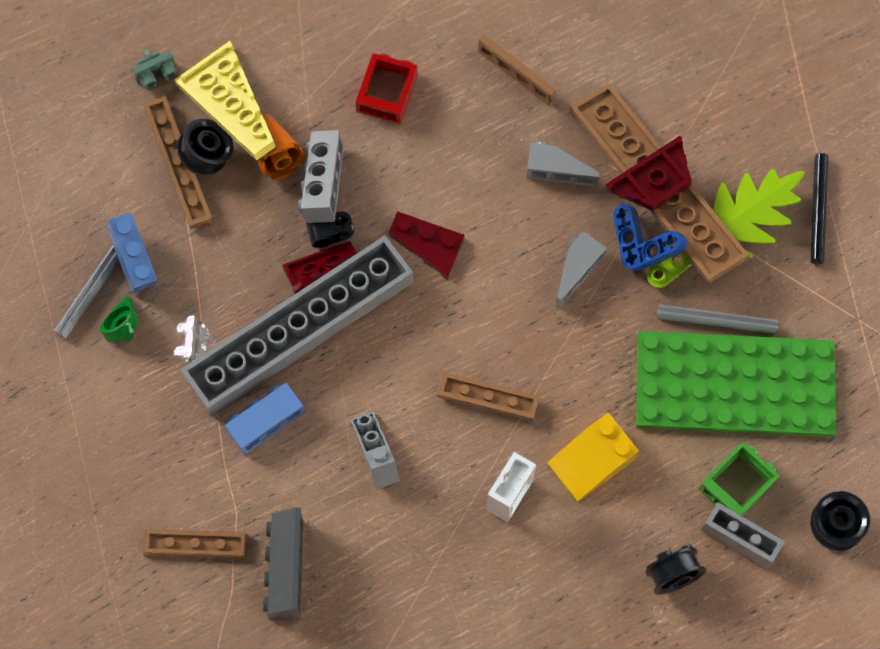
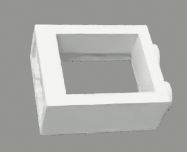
[486,452,536,523]

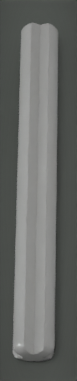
[55,245,119,338]
[657,304,778,334]

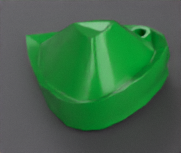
[100,295,138,343]

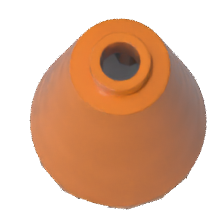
[258,114,306,180]

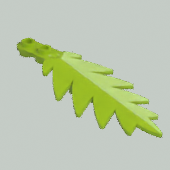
[647,169,805,288]

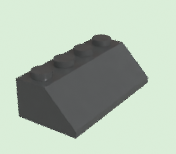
[263,507,304,620]

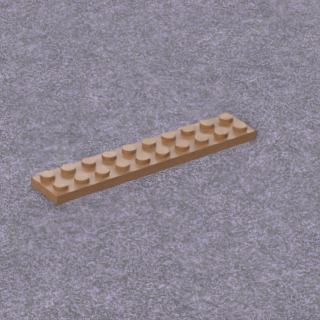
[571,83,749,284]

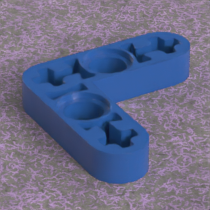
[613,204,687,272]

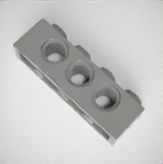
[298,130,344,223]

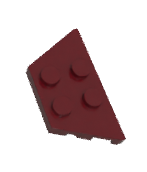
[605,135,692,211]

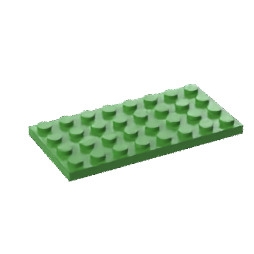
[636,331,836,437]

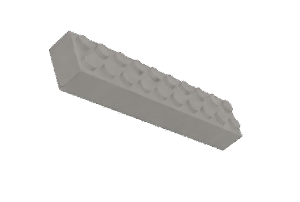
[180,236,413,417]

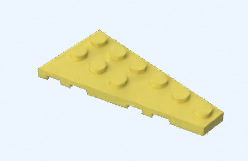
[175,41,276,161]

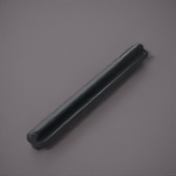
[810,153,828,265]

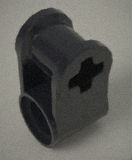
[306,211,355,248]

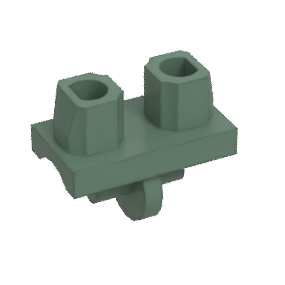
[132,49,177,90]

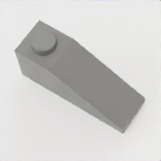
[526,142,599,187]
[555,231,607,309]

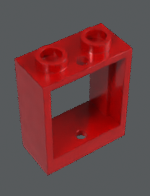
[355,53,418,124]

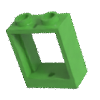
[698,442,780,517]

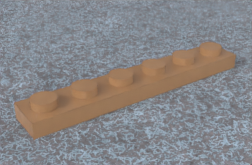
[143,96,213,230]

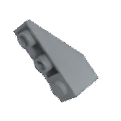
[350,411,400,489]

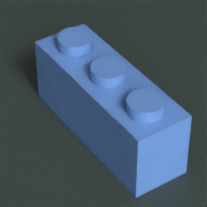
[106,213,157,294]
[225,383,305,455]

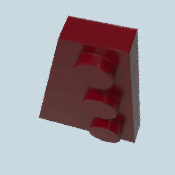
[389,211,465,280]
[282,241,357,294]

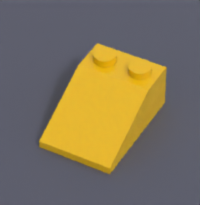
[547,413,639,503]

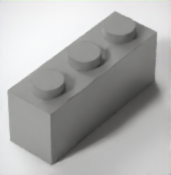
[701,502,785,570]

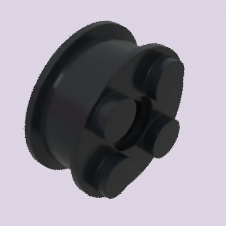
[177,119,234,175]
[810,491,870,551]
[645,545,707,595]

